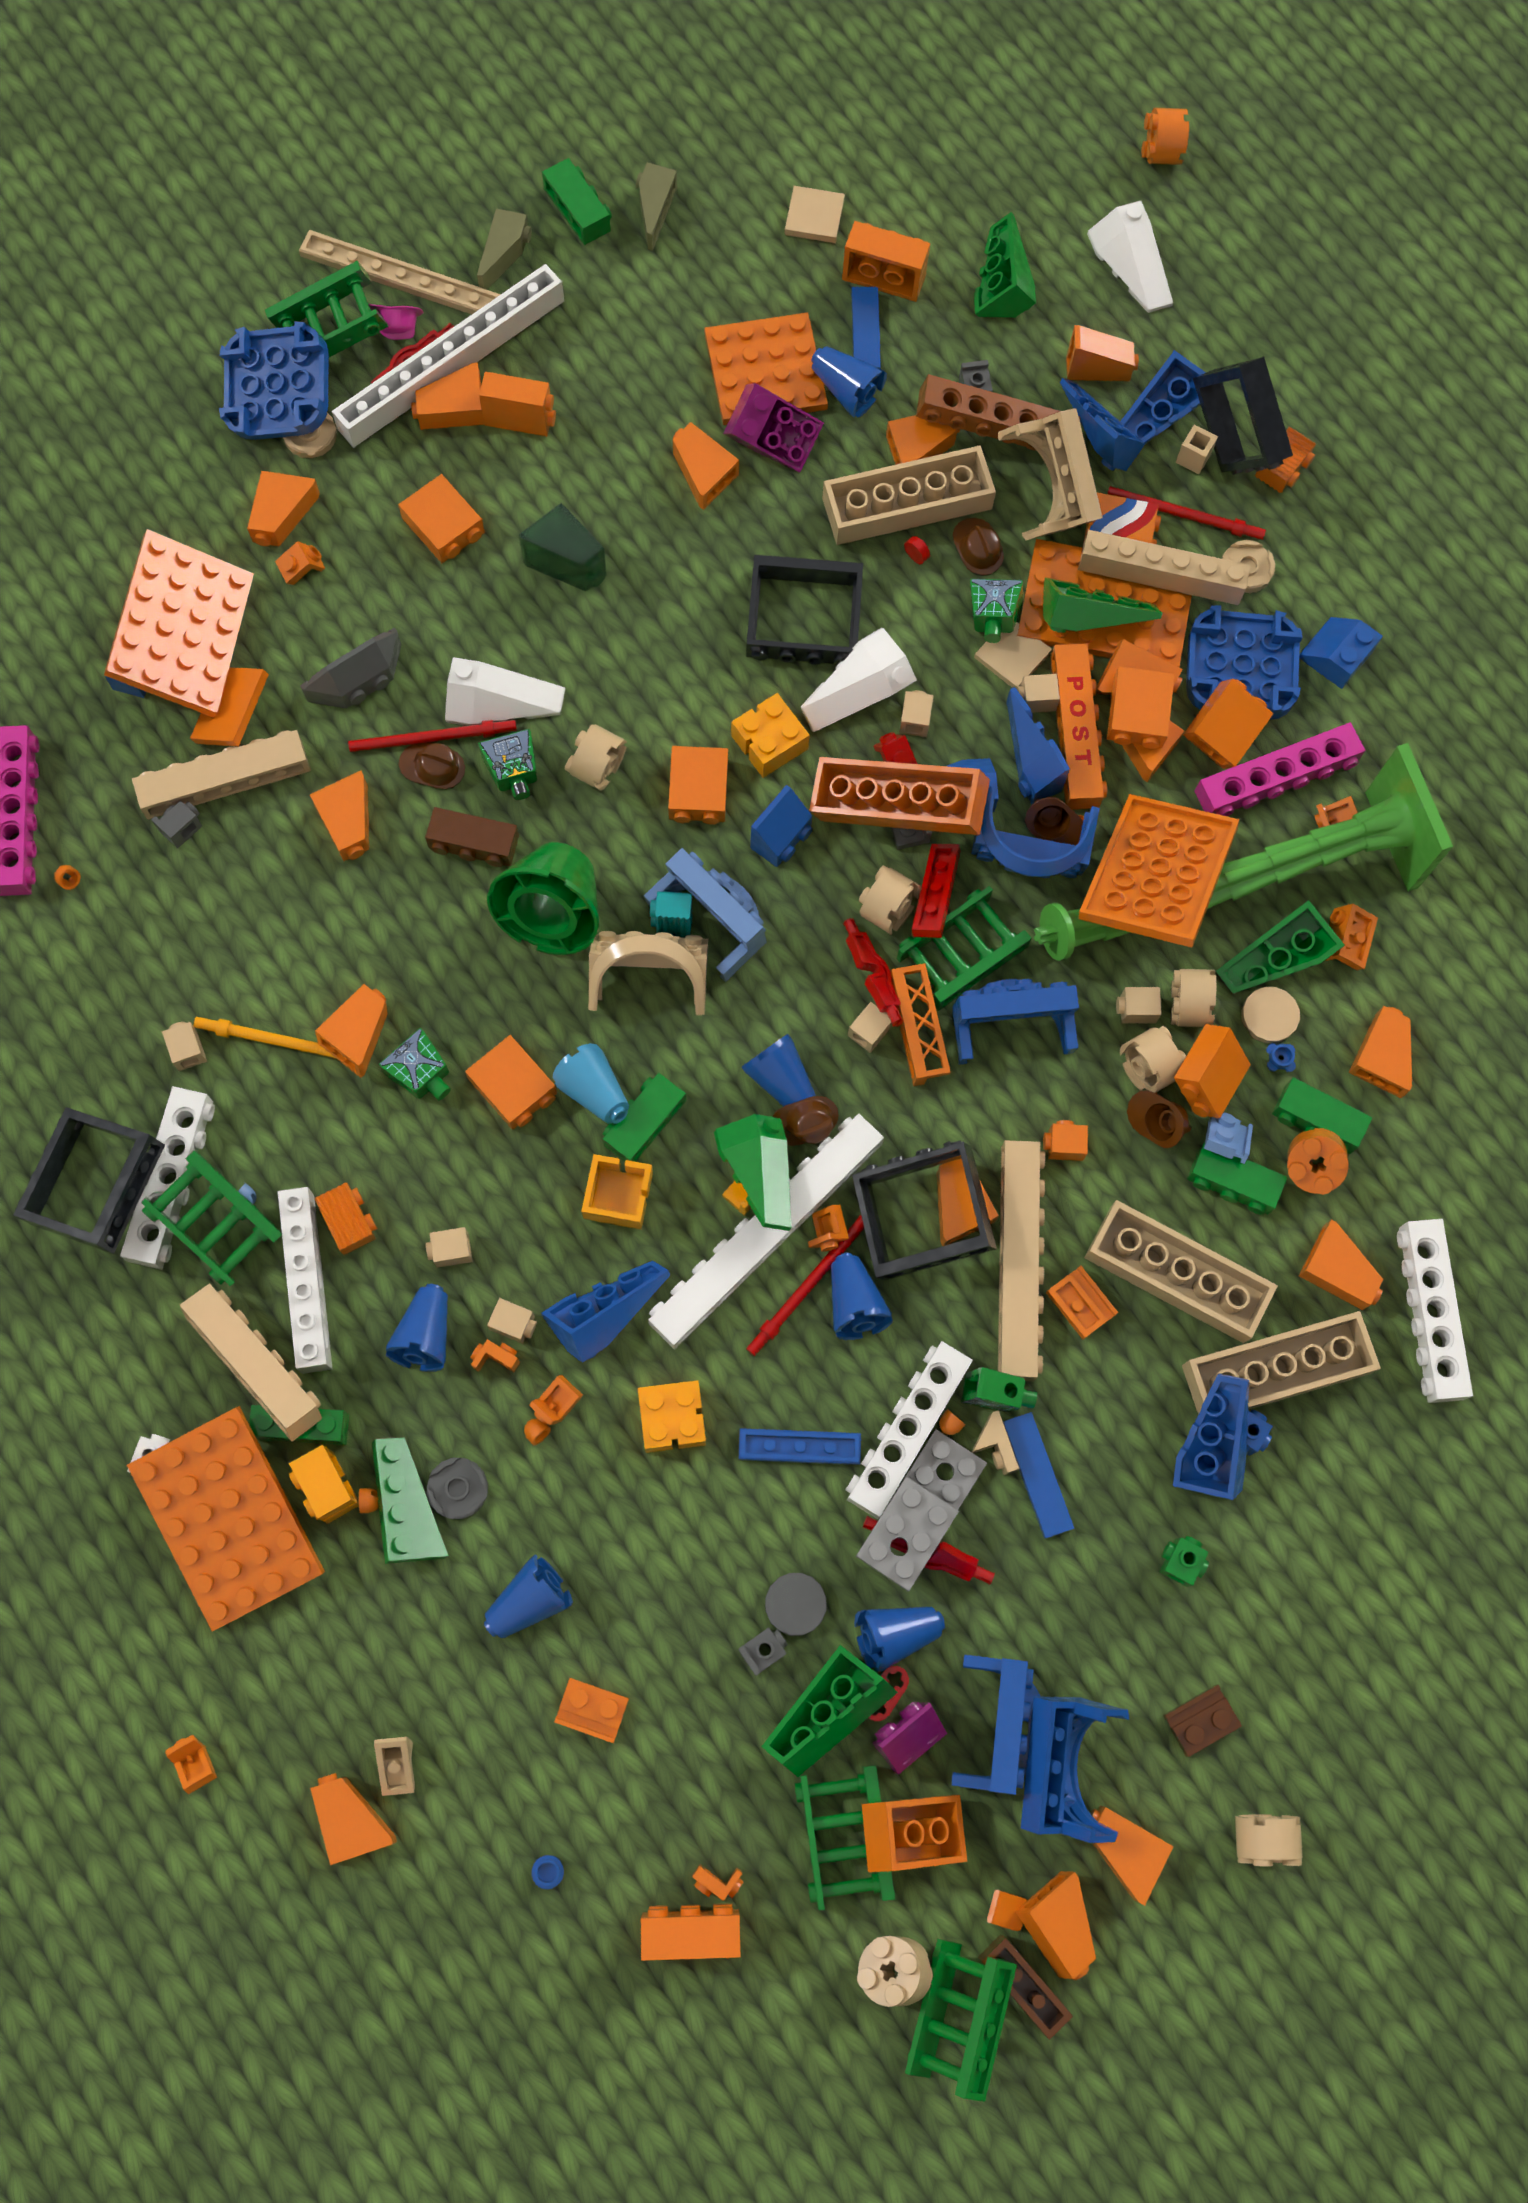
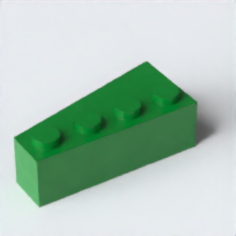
[761,1645,898,1777]

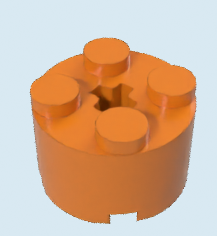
[1141,108,1189,165]
[1287,1128,1349,1195]

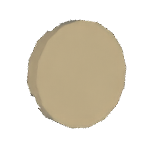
[283,413,337,458]
[1222,540,1276,593]
[1241,987,1300,1044]

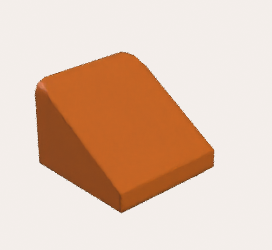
[987,1890,1028,1931]

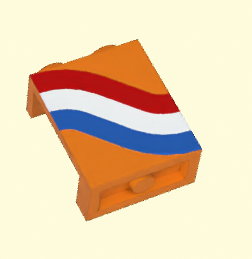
[1082,492,1161,548]

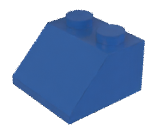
[1299,617,1383,689]
[750,785,813,867]

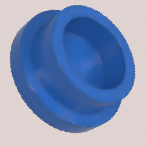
[532,1855,564,1889]

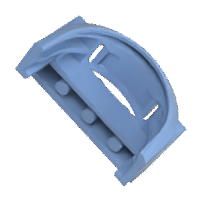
[644,848,767,982]

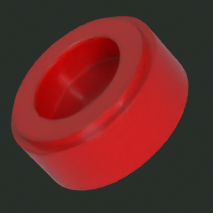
[904,536,930,564]

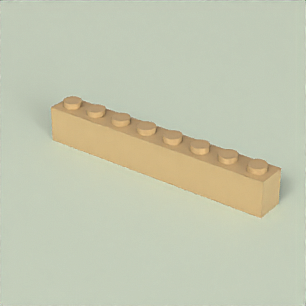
[998,1140,1045,1381]

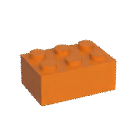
[842,221,930,302]
[862,1795,967,1872]
[641,1904,741,1961]

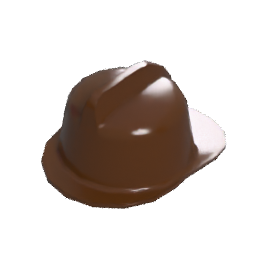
[953,518,1004,575]
[399,742,465,789]
[1025,797,1083,845]
[1127,1090,1192,1148]
[772,1095,839,1146]

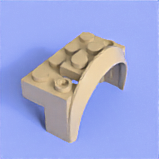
[998,408,1103,541]
[588,931,708,1015]

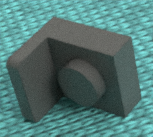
[891,827,935,850]

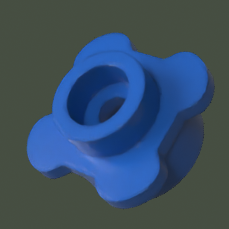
[1266,1043,1296,1072]

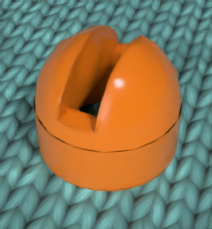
[54,865,81,890]
[939,1409,966,1435]
[524,1419,551,1446]
[359,1488,379,1513]

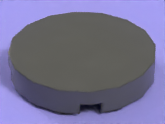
[426,1458,488,1520]
[765,1573,826,1636]

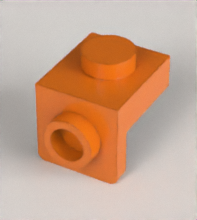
[275,541,325,585]
[1314,796,1358,828]
[808,1205,849,1252]
[470,1339,520,1373]
[529,1375,583,1425]
[165,1735,217,1794]
[692,1864,743,1901]

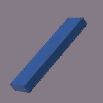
[851,287,881,368]
[1003,1412,1074,1539]
[738,1428,861,1465]

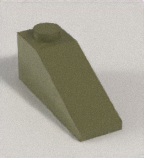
[636,162,677,251]
[477,209,532,290]

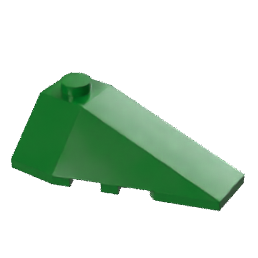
[974,212,1036,318]
[1043,578,1163,633]
[1216,900,1345,994]
[714,1114,792,1231]

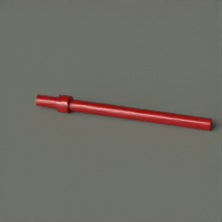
[1108,486,1266,540]
[348,720,517,752]
[746,1215,864,1357]

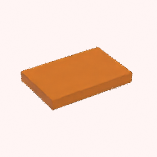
[190,667,269,747]

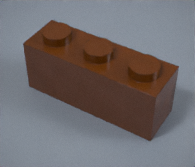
[425,807,519,867]
[978,1934,1073,2040]

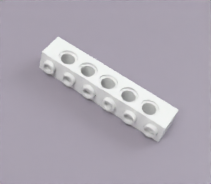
[120,1086,215,1270]
[278,1187,332,1374]
[1397,1219,1473,1403]
[846,1341,973,1519]

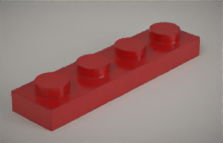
[912,844,961,938]

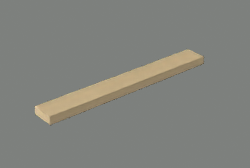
[299,230,501,314]

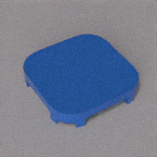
[219,321,329,440]
[1186,605,1303,720]

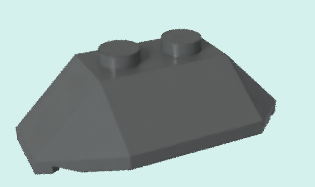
[300,628,401,709]

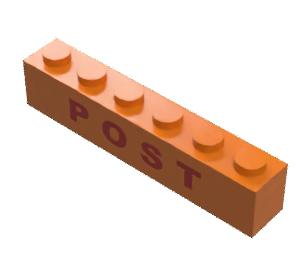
[1050,643,1107,809]

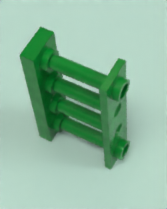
[265,261,388,357]
[896,886,1032,1011]
[141,1149,282,1286]
[794,1765,895,1910]
[905,1939,1017,2102]

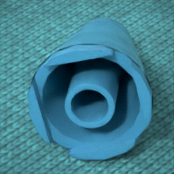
[553,1043,629,1124]

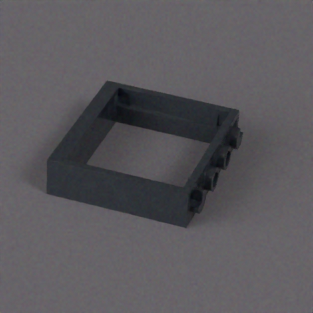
[1193,357,1293,475]
[746,555,864,665]
[13,1107,165,1254]
[852,1140,997,1280]

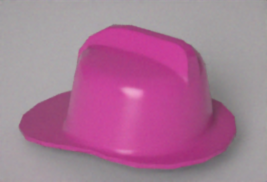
[369,304,423,340]

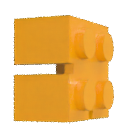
[731,693,810,778]
[581,1154,653,1230]
[638,1380,706,1453]
[289,1445,359,1523]

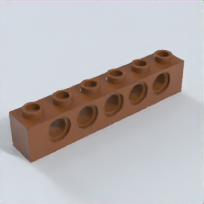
[916,374,1080,450]

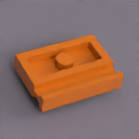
[1046,1266,1119,1340]
[554,1678,629,1743]

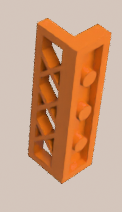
[891,963,951,1086]

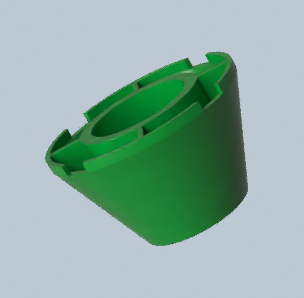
[487,842,599,955]

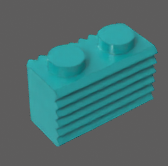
[650,891,693,938]

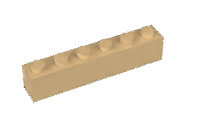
[1078,529,1251,605]
[132,730,311,820]
[179,1283,322,1441]

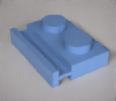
[1204,1113,1253,1164]

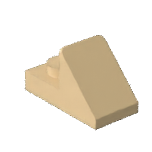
[972,1410,1019,1475]
[374,1737,415,1796]

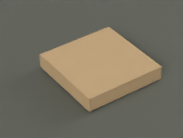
[785,186,845,243]
[974,622,1052,689]

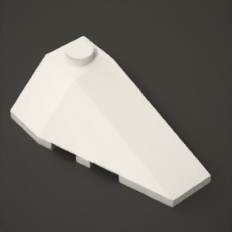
[1087,201,1173,313]
[801,628,917,732]
[445,657,565,726]

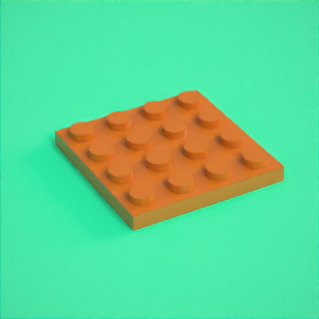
[704,312,828,425]

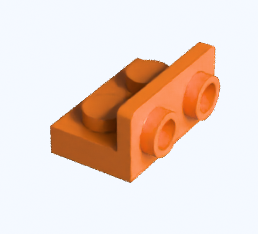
[1325,903,1378,970]

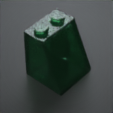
[519,503,607,592]

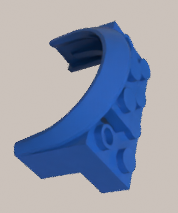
[971,787,1100,878]
[952,979,1079,1064]
[952,1655,1041,1795]
[1021,1697,1129,1843]

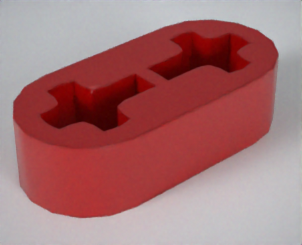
[868,1666,909,1721]

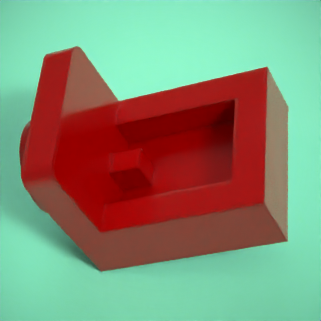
[873,732,917,764]

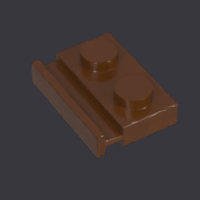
[1163,1685,1242,1757]

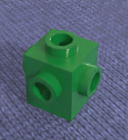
[1159,1536,1209,1587]

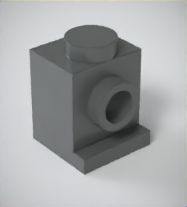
[959,360,993,392]
[151,800,202,849]
[738,1627,788,1676]

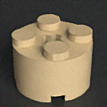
[565,724,627,791]
[859,865,921,934]
[1171,969,1216,1027]
[1120,1026,1186,1093]
[1235,1814,1303,1866]
[857,1936,933,2007]

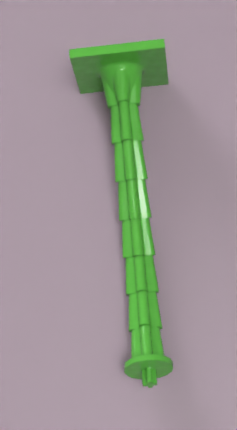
[1034,743,1453,961]

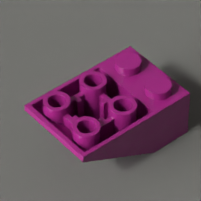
[723,383,824,473]
[873,1701,947,1775]

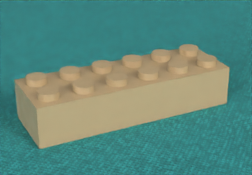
[822,445,996,545]
[1084,1200,1278,1344]
[1182,1311,1381,1415]

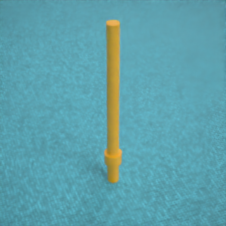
[194,1016,335,1058]

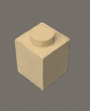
[1175,425,1218,474]
[1017,674,1060,713]
[899,690,933,737]
[1116,987,1161,1023]
[848,1002,892,1053]
[162,1022,207,1071]
[426,1227,473,1268]
[487,1298,537,1344]

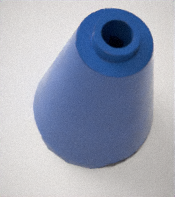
[811,346,887,418]
[742,1034,816,1107]
[831,1253,893,1340]
[385,1284,448,1372]
[484,1555,573,1638]
[854,1607,945,1673]

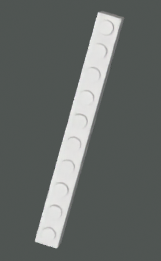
[332,264,564,448]
[648,1114,884,1350]

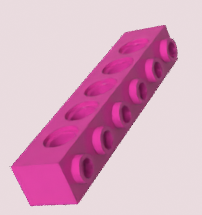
[1194,722,1366,816]
[0,725,40,896]

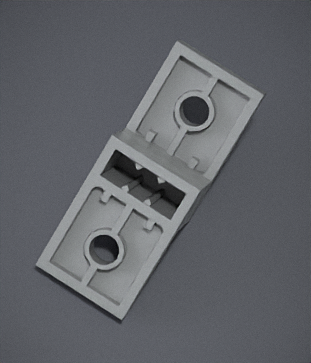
[856,1429,987,1591]

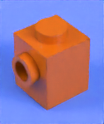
[1043,1120,1088,1161]

